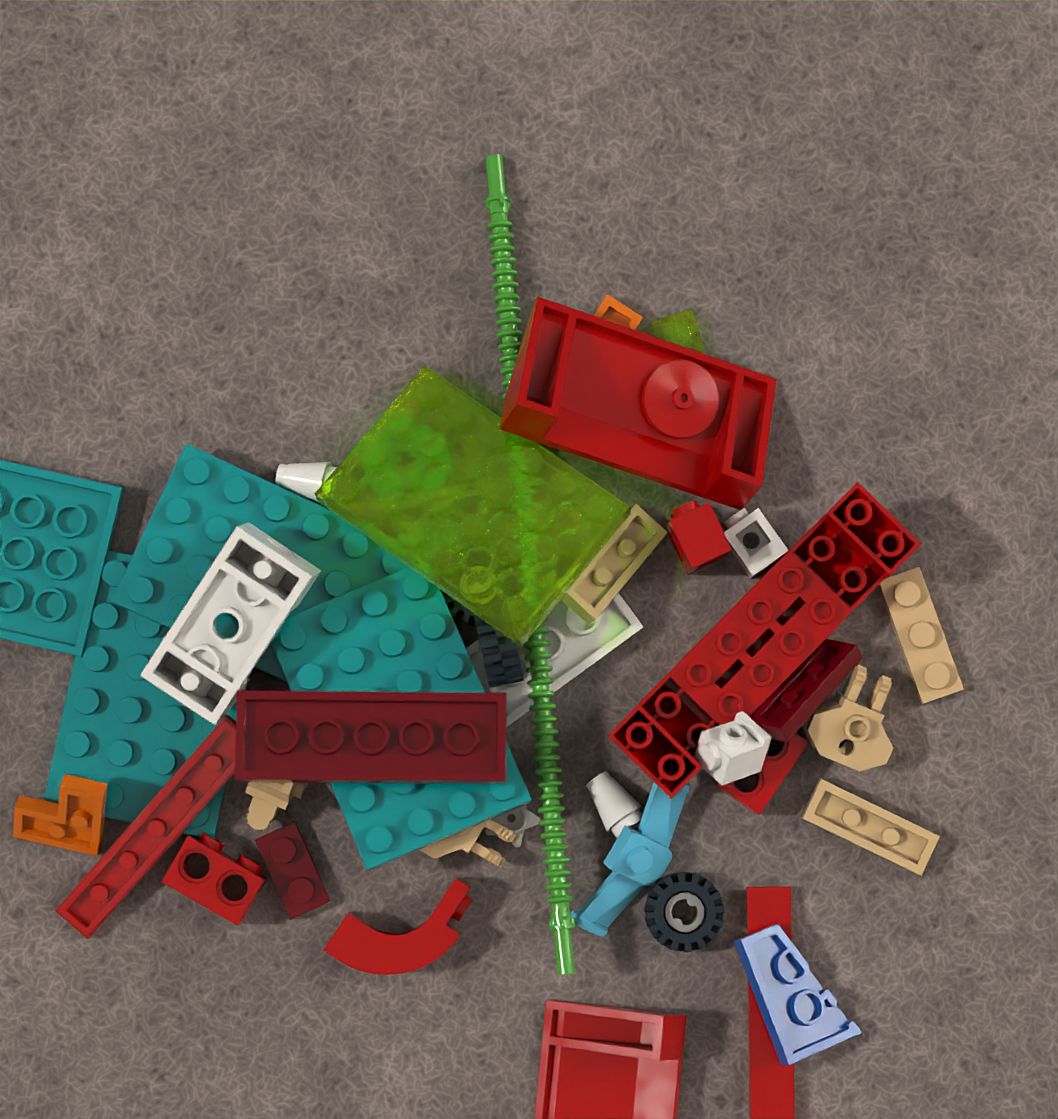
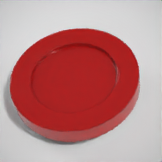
[641,360,719,439]

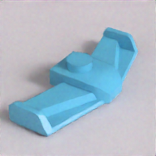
[571,782,691,937]

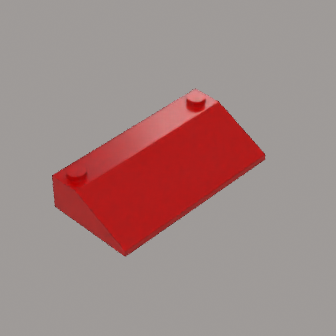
[499,296,777,510]
[534,1000,687,1119]

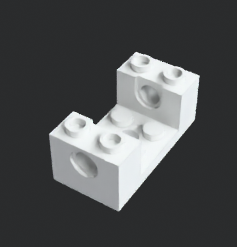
[140,522,321,725]

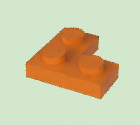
[13,774,108,857]

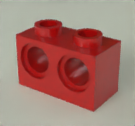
[665,500,732,575]
[714,715,809,815]
[161,832,268,926]

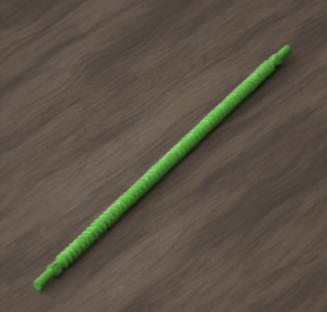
[485,154,575,975]

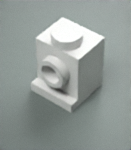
[724,508,789,579]
[694,711,772,785]

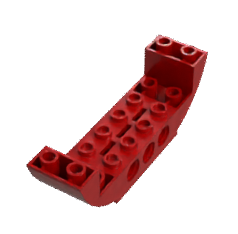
[607,482,921,799]

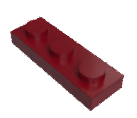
[751,639,862,742]

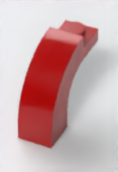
[323,877,473,975]

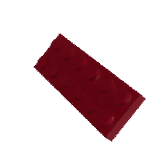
[235,690,506,784]

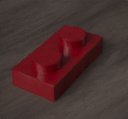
[254,821,331,920]

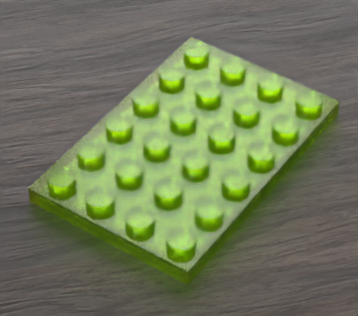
[314,365,631,647]

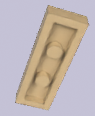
[557,504,668,625]
[878,567,964,704]
[801,779,940,876]

